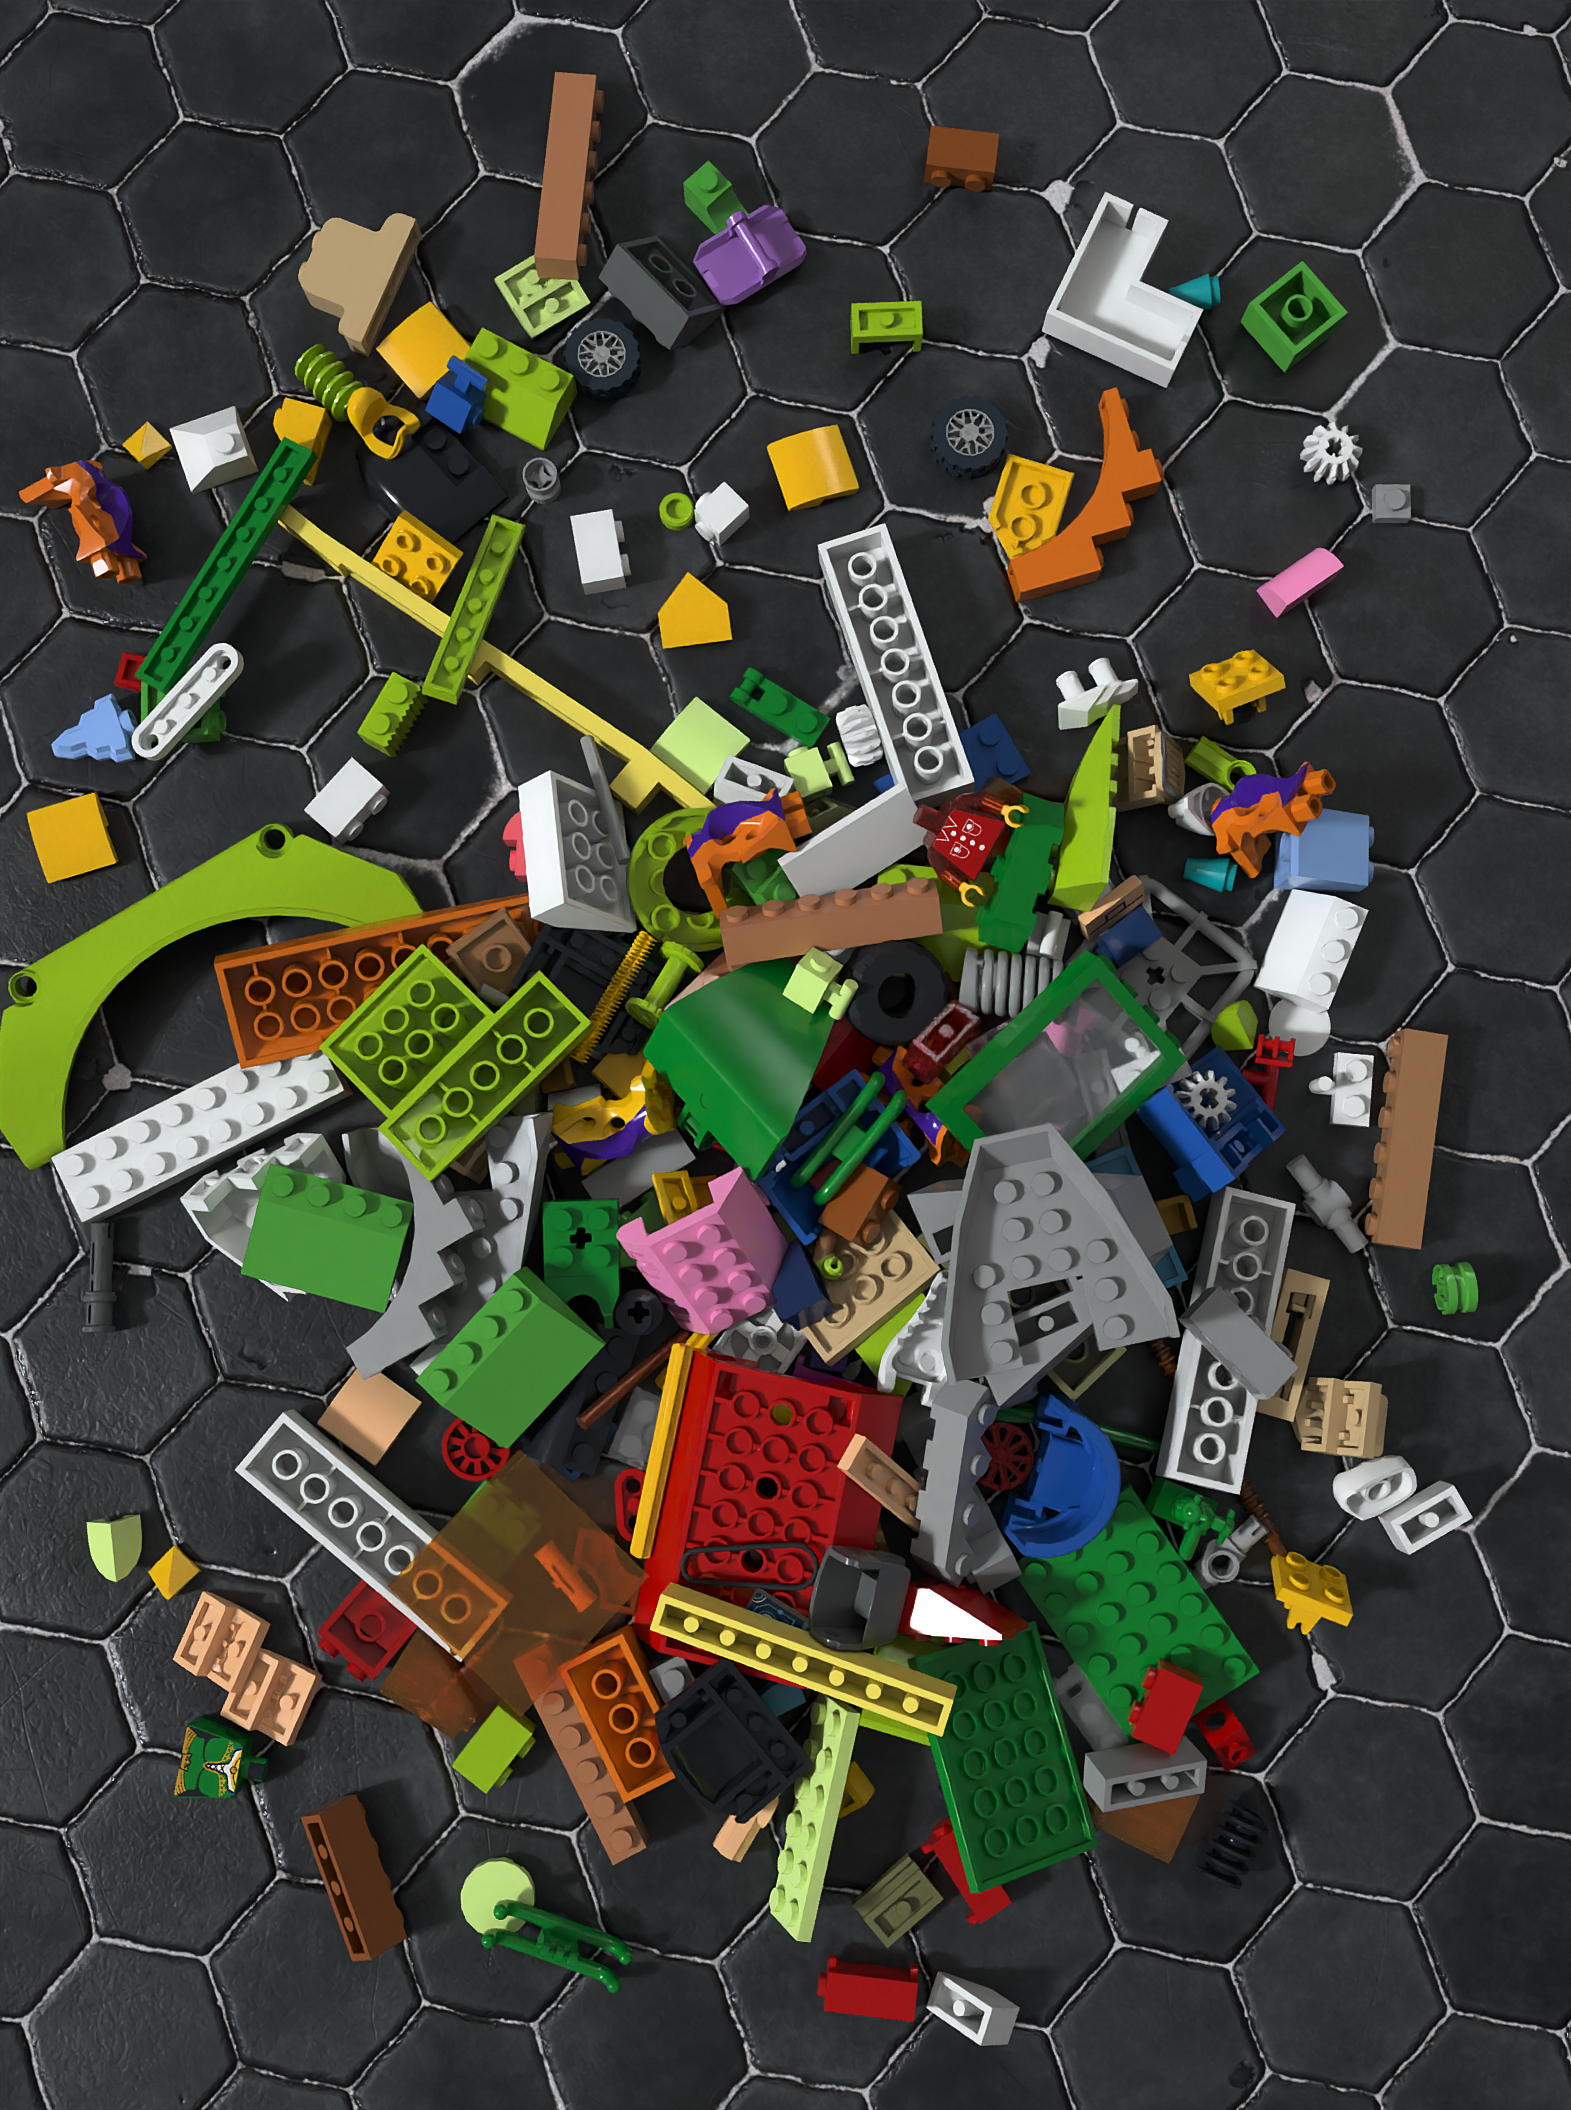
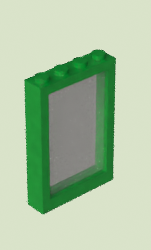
[925,950,1187,1162]

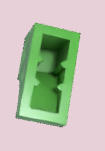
[683,160,749,235]

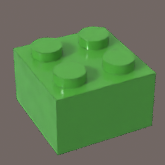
[1240,261,1348,373]

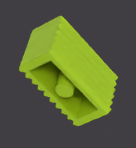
[357,672,428,757]

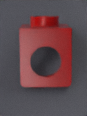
[1192,1698,1256,1772]

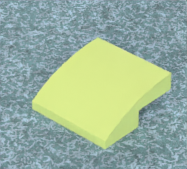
[495,255,590,339]
[649,697,750,796]

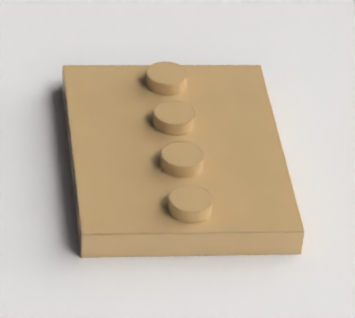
[801,1209,942,1367]

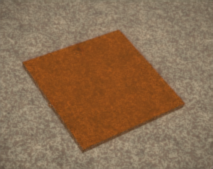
[388,1450,649,1717]

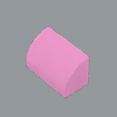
[1257,548,1344,618]

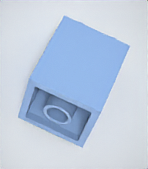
[1274,808,1374,892]

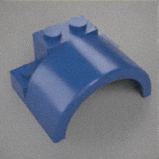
[1135,1045,1286,1202]
[755,1069,921,1245]
[999,1387,1121,1558]

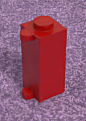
[920,1817,1012,1925]
[817,1954,918,2022]

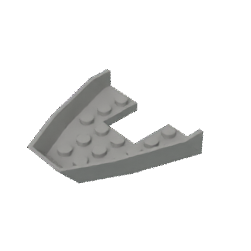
[342,1111,554,1344]
[941,1123,1180,1386]

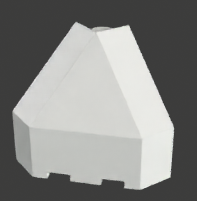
[180,1133,346,1302]

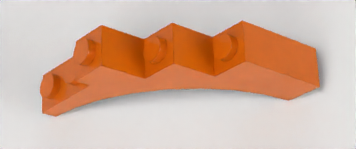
[1007,387,1163,603]

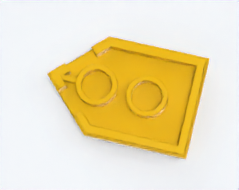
[988,453,1075,560]

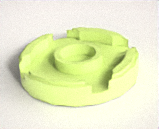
[461,1857,536,1934]

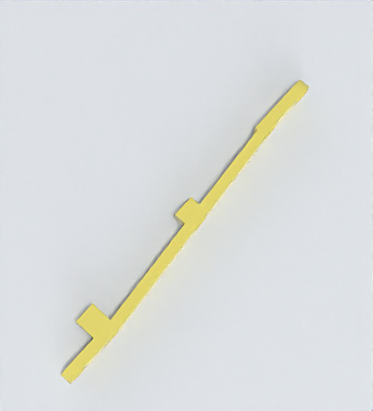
[278,505,718,816]

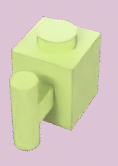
[784,742,855,804]
[782,946,858,1020]

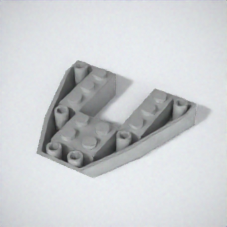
[907,1173,1173,1407]

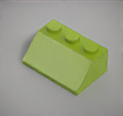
[464,327,578,451]

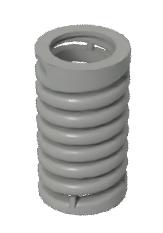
[958,946,1081,1027]

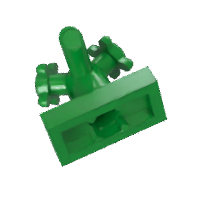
[1145,1476,1236,1561]

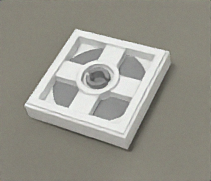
[713,1305,808,1374]

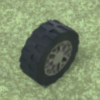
[563,317,642,402]
[930,395,1008,480]

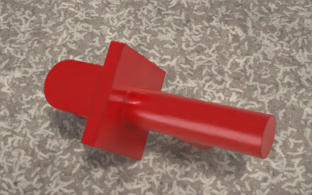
[1242,1034,1296,1113]

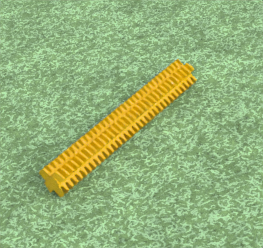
[569,930,657,1064]

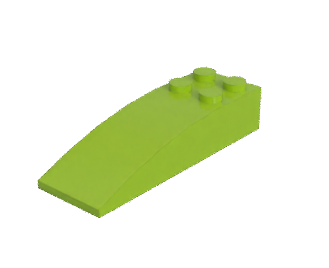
[377,970,596,1182]

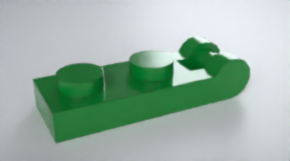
[729,667,831,750]

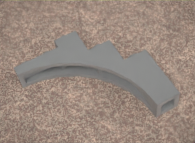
[346,1149,486,1380]

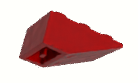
[897,1576,1028,1646]

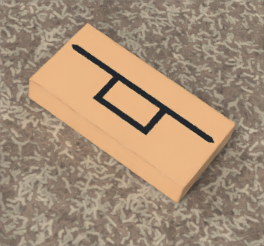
[1078,875,1146,941]

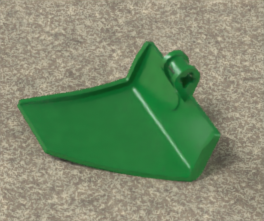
[643,957,835,1181]

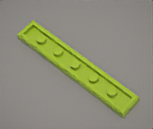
[422,514,526,705]

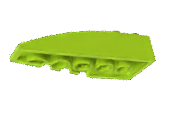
[1046,704,1121,912]

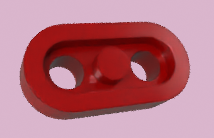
[614,1467,646,1542]

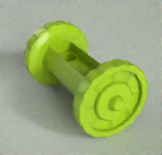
[625,941,704,1030]

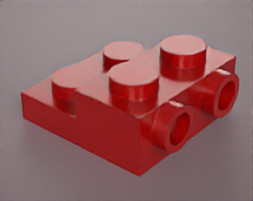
[317,1579,418,1683]

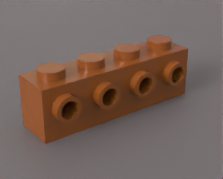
[301,1794,408,1961]

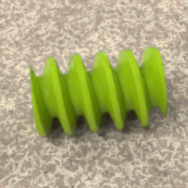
[295,344,363,422]

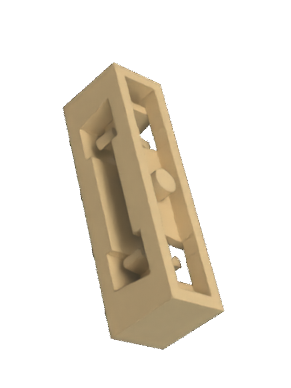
[1256,1268,1330,1422]

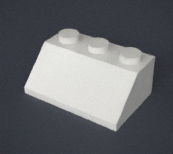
[1252,889,1369,1014]

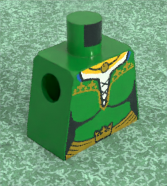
[174,1717,269,1798]

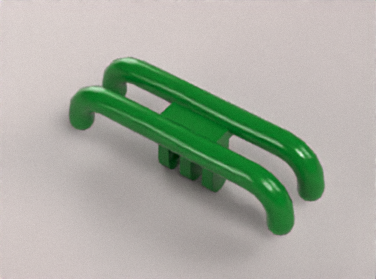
[789,1072,909,1206]
[481,1899,633,1994]

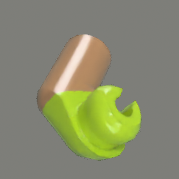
[812,1229,843,1280]

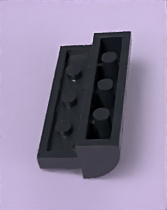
[521,1314,640,1476]

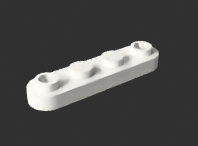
[132,643,244,761]

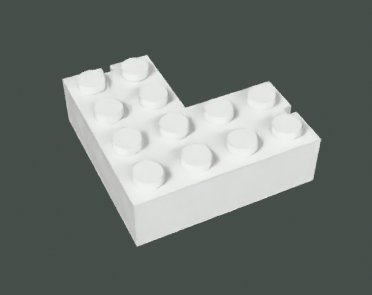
[1042,192,1203,388]

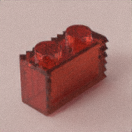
[902,1000,981,1085]

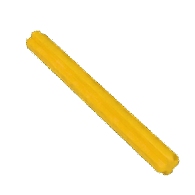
[630,1343,694,1559]

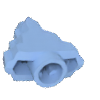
[51,693,139,764]

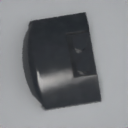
[354,397,508,545]
[511,923,662,1055]
[654,1657,814,1824]

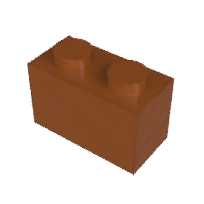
[924,125,999,192]
[818,1162,902,1249]

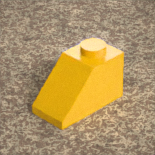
[273,397,333,486]

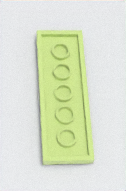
[769,1692,861,1942]

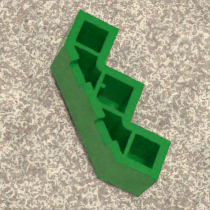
[975,793,1064,954]

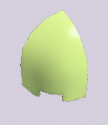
[87,1515,142,1582]

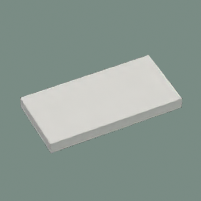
[777,782,933,897]

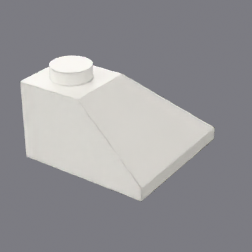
[170,406,258,494]

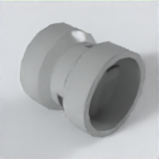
[522,457,561,504]

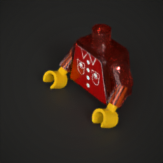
[913,791,1029,907]

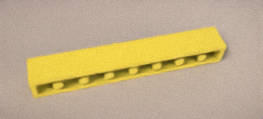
[650,1582,957,1737]

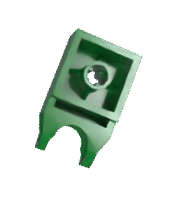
[542,1198,621,1328]

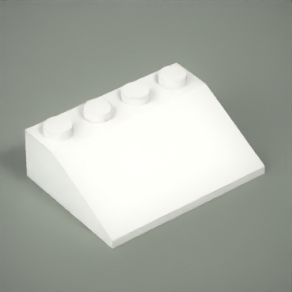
[518,770,637,933]

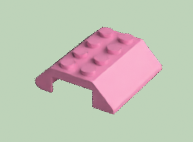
[616,1166,790,1335]

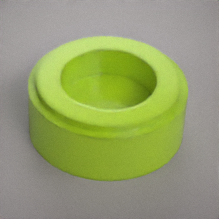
[659,493,695,531]

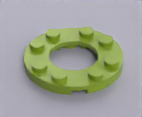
[626,808,755,952]

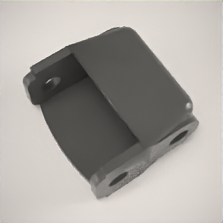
[808,1545,911,1650]

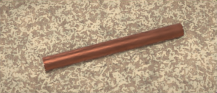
[576,1328,691,1430]

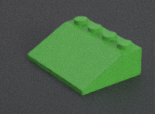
[241,1163,414,1313]
[415,1266,607,1449]

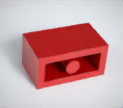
[1127,1657,1203,1755]

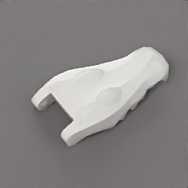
[877,1269,949,1408]

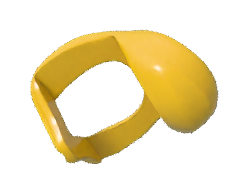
[347,387,420,459]

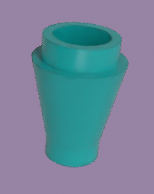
[1169,274,1220,310]
[1183,858,1238,893]

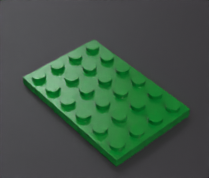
[1016,1484,1260,1745]
[907,1621,1099,1893]

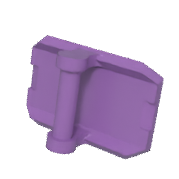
[693,205,807,306]

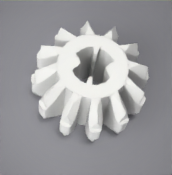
[1300,422,1363,486]
[836,704,883,767]
[1174,1070,1237,1131]

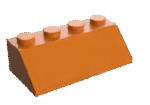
[557,1624,676,1803]

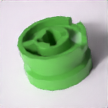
[1432,1262,1478,1315]

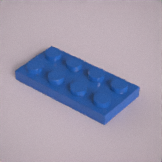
[874,713,1031,832]

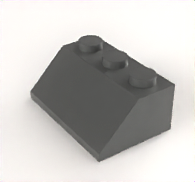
[598,236,727,350]

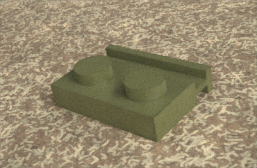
[852,1852,944,1949]

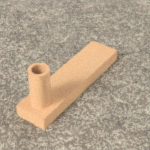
[837,1433,924,1533]

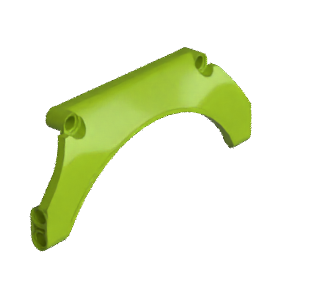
[0,822,425,1171]

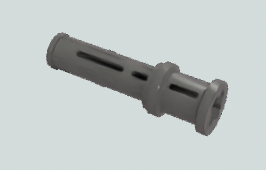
[82,1223,117,1332]

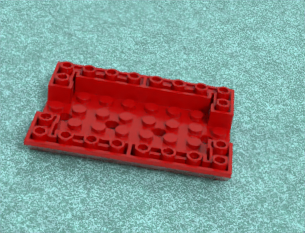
[633,1347,904,1689]

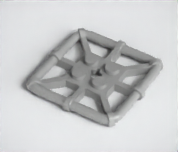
[1064,875,1258,1062]

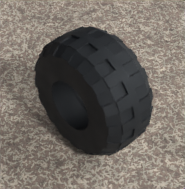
[838,939,949,1046]

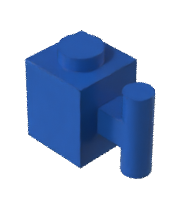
[425,355,490,434]

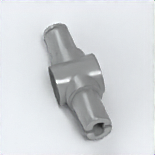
[1285,1154,1369,1253]
[1192,1514,1269,1590]

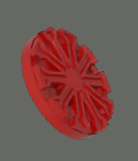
[442,1417,511,1481]
[977,1421,1034,1491]

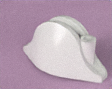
[1168,783,1231,836]

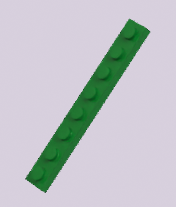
[134,437,318,695]

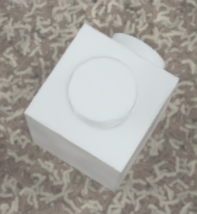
[694,482,749,546]

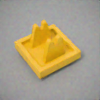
[371,509,464,604]
[1189,650,1286,725]
[1271,1552,1353,1635]

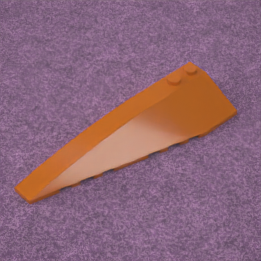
[214,893,545,1069]

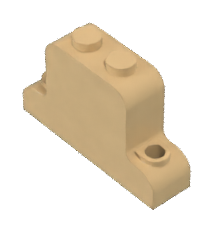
[298,213,422,357]

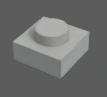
[1372,484,1411,523]

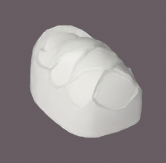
[1333,1455,1417,1521]

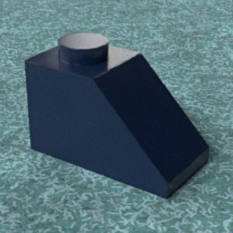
[1095,906,1163,970]
[772,1238,836,1331]

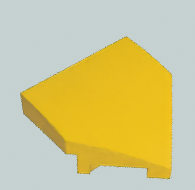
[658,572,732,649]

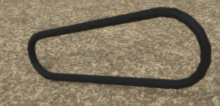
[680,1542,820,1591]

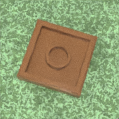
[445,907,532,1008]

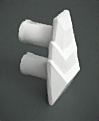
[1056,658,1138,730]

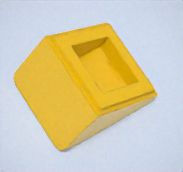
[838,1761,875,1819]

